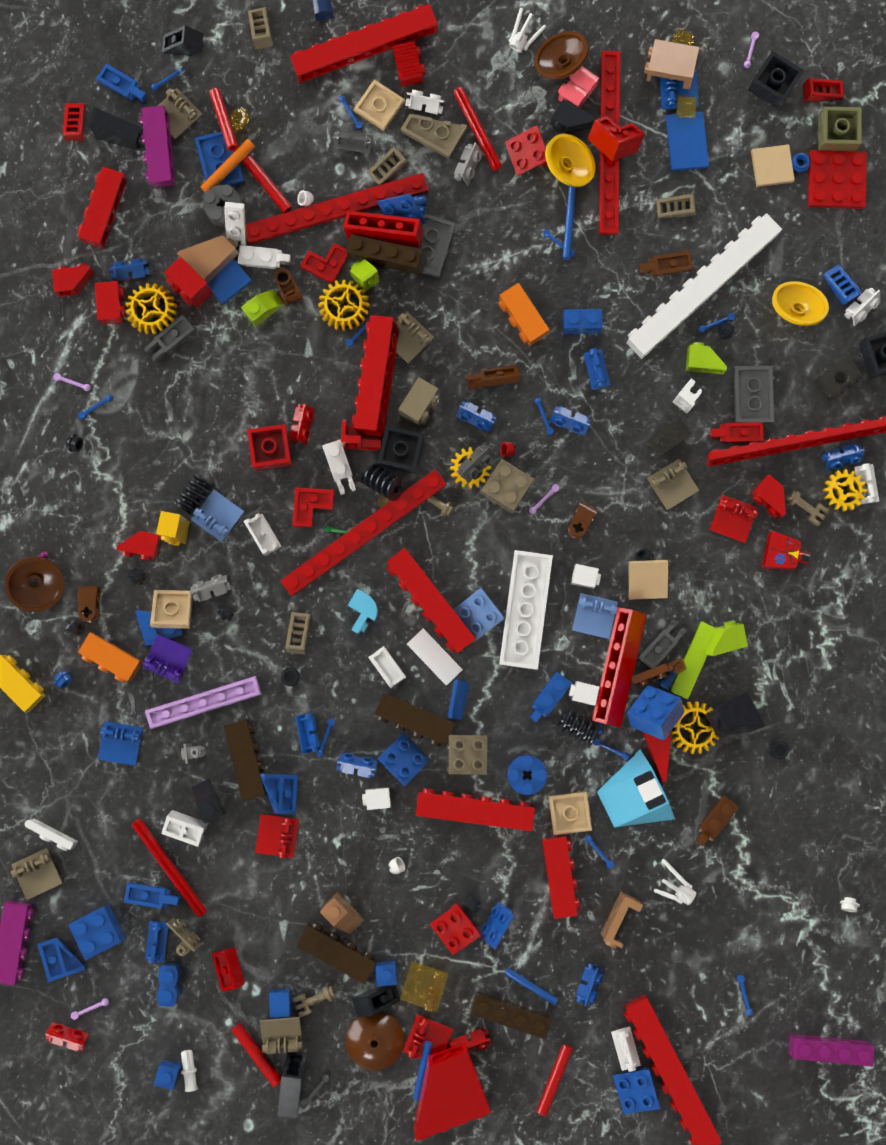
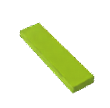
[670,621,717,699]

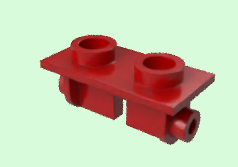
[289,404,314,445]
[45,1022,89,1052]
[450,1028,492,1053]

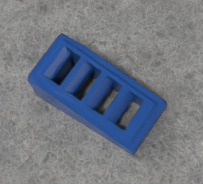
[823,264,862,306]

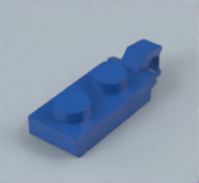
[96,64,148,103]
[530,672,572,722]
[124,882,181,909]

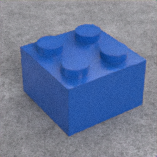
[627,685,684,740]
[69,904,126,960]

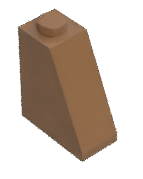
[177,235,238,284]
[320,892,364,934]

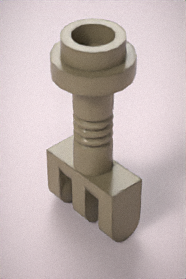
[787,491,829,527]
[422,496,455,517]
[292,985,337,1017]

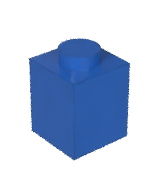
[375,961,398,987]
[269,989,292,1019]
[154,1060,182,1090]

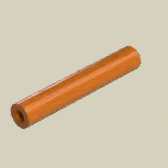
[200,139,255,193]

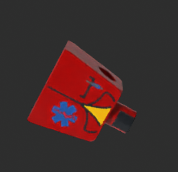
[761,531,810,570]

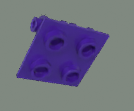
[143,634,193,684]

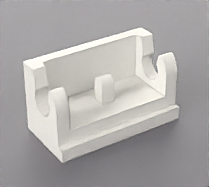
[673,378,702,414]
[244,513,282,556]
[161,810,209,847]

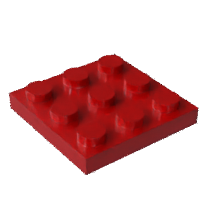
[808,150,867,209]

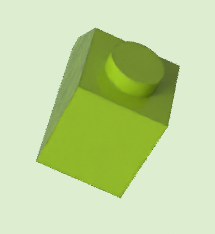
[350,259,380,293]
[241,289,285,327]
[686,342,727,374]
[704,620,748,656]

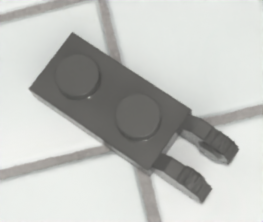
[144,315,196,362]
[637,619,687,669]

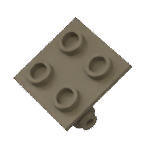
[158,88,202,139]
[396,312,434,364]
[647,459,699,510]
[449,735,487,775]
[11,848,62,900]
[166,917,202,956]
[260,1017,303,1055]

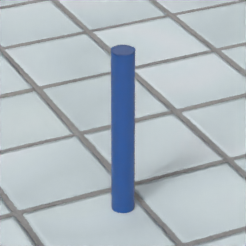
[504,967,558,1006]
[413,1041,432,1101]

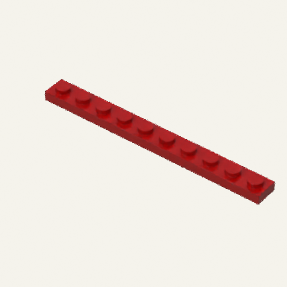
[599,51,620,235]
[246,173,428,245]
[706,416,886,467]
[280,469,447,597]

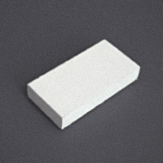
[368,646,406,688]

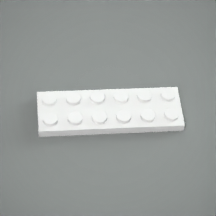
[499,550,553,670]

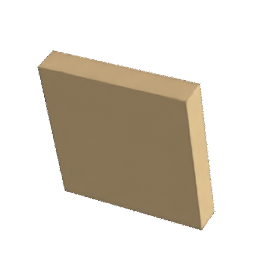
[353,79,405,132]
[751,144,795,187]
[628,560,668,600]
[150,590,193,629]
[548,791,592,835]

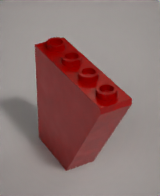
[414,1042,491,1141]

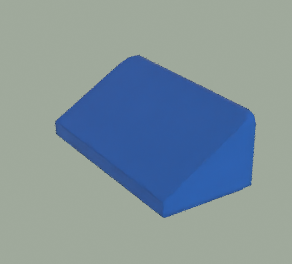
[448,680,469,720]

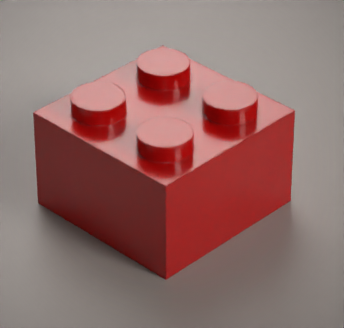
[164,256,213,308]
[247,424,293,471]

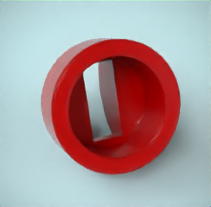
[500,442,516,457]

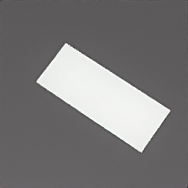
[407,628,463,685]

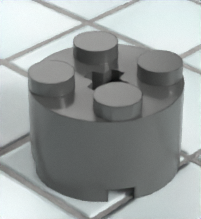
[203,185,243,229]

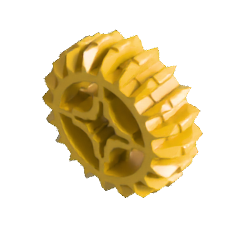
[318,279,370,331]
[125,283,177,334]
[670,701,719,754]

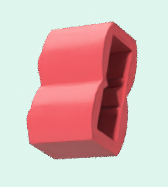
[558,66,599,108]

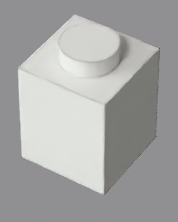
[571,564,601,589]
[569,681,599,706]
[362,787,391,810]

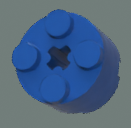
[507,755,547,795]

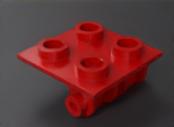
[505,125,548,176]
[709,495,758,543]
[255,814,299,858]
[429,903,481,955]
[402,1014,454,1059]

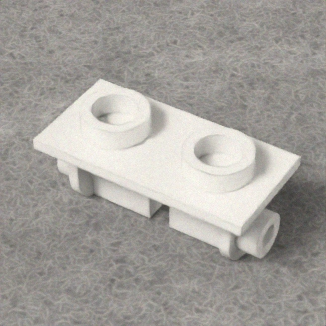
[405,89,445,115]
[844,288,881,326]
[854,463,879,504]
[611,1026,641,1072]

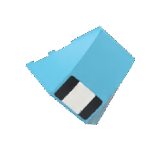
[597,749,675,827]

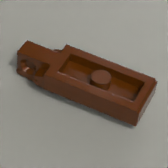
[639,251,693,277]
[466,365,520,389]
[631,658,687,687]
[695,795,739,846]

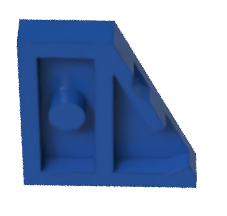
[135,610,184,646]
[261,774,298,814]
[37,937,86,982]

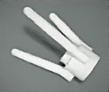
[509,8,546,53]
[654,859,696,905]

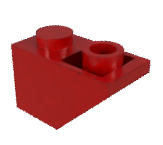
[52,264,94,297]
[750,474,786,519]
[116,531,162,561]

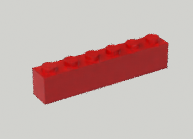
[387,548,476,654]
[592,608,647,728]
[416,788,535,831]

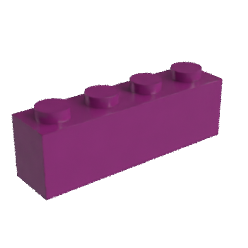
[140,105,176,188]
[0,900,34,986]
[788,1034,875,1067]

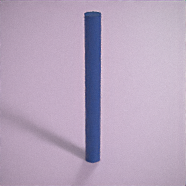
[563,186,576,260]

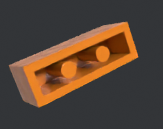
[498,283,550,346]
[78,632,143,683]

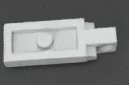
[238,245,291,269]

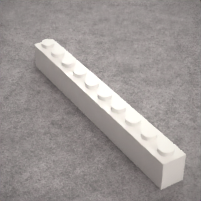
[627,213,782,359]

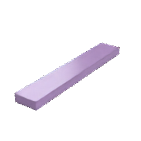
[145,676,262,729]

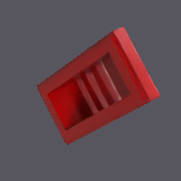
[802,78,844,102]
[63,103,85,141]

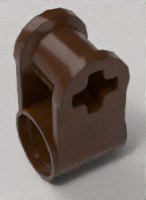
[274,268,303,307]
[568,501,598,539]
[77,586,101,623]

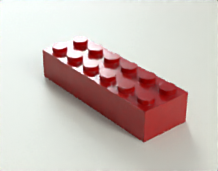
[352,315,400,438]

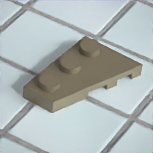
[400,114,468,159]

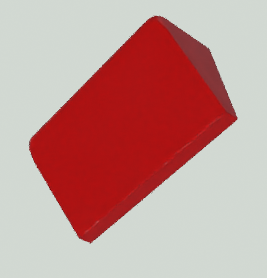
[211,947,245,992]

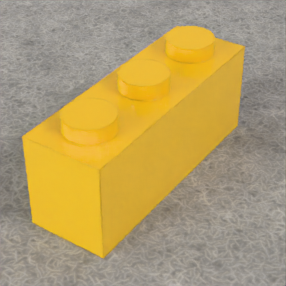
[156,511,190,546]
[0,655,46,712]

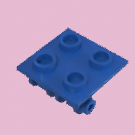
[659,71,699,109]
[377,193,427,225]
[98,721,143,766]
[377,733,430,786]
[480,901,515,950]
[613,1066,661,1114]

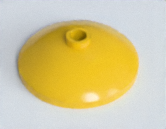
[545,134,595,187]
[772,281,829,326]

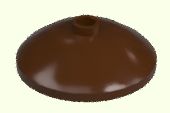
[534,31,589,80]
[4,556,64,612]
[346,1011,404,1071]

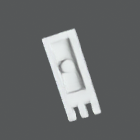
[224,202,246,246]
[25,819,78,851]

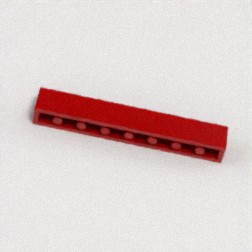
[290,4,438,83]
[623,994,722,1145]

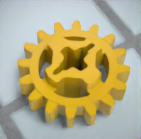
[450,447,491,489]
[823,469,867,511]

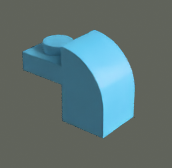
[348,589,378,634]

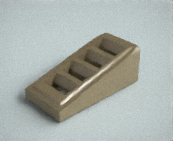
[248,7,273,49]
[367,146,409,185]
[656,193,697,219]
[285,612,311,655]

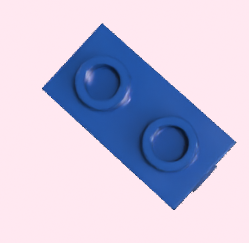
[109,258,150,282]
[583,348,610,390]
[456,401,497,433]
[550,406,591,436]
[822,443,865,471]
[295,713,321,754]
[337,753,378,778]
[145,921,169,964]
[576,963,604,1006]

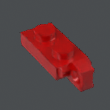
[709,422,764,443]

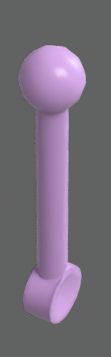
[744,32,759,68]
[53,373,91,391]
[529,484,559,514]
[71,998,109,1020]

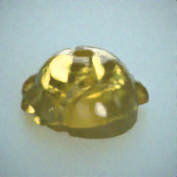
[672,29,694,46]
[230,107,249,130]

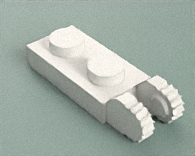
[322,440,356,495]

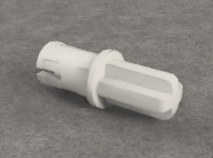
[181,1050,198,1092]

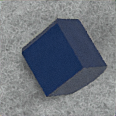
[312,0,334,21]

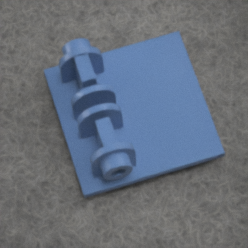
[191,489,244,542]
[454,588,504,640]
[572,593,618,639]

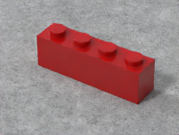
[78,167,128,249]
[343,211,424,248]
[542,835,580,919]

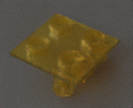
[400,961,449,1012]

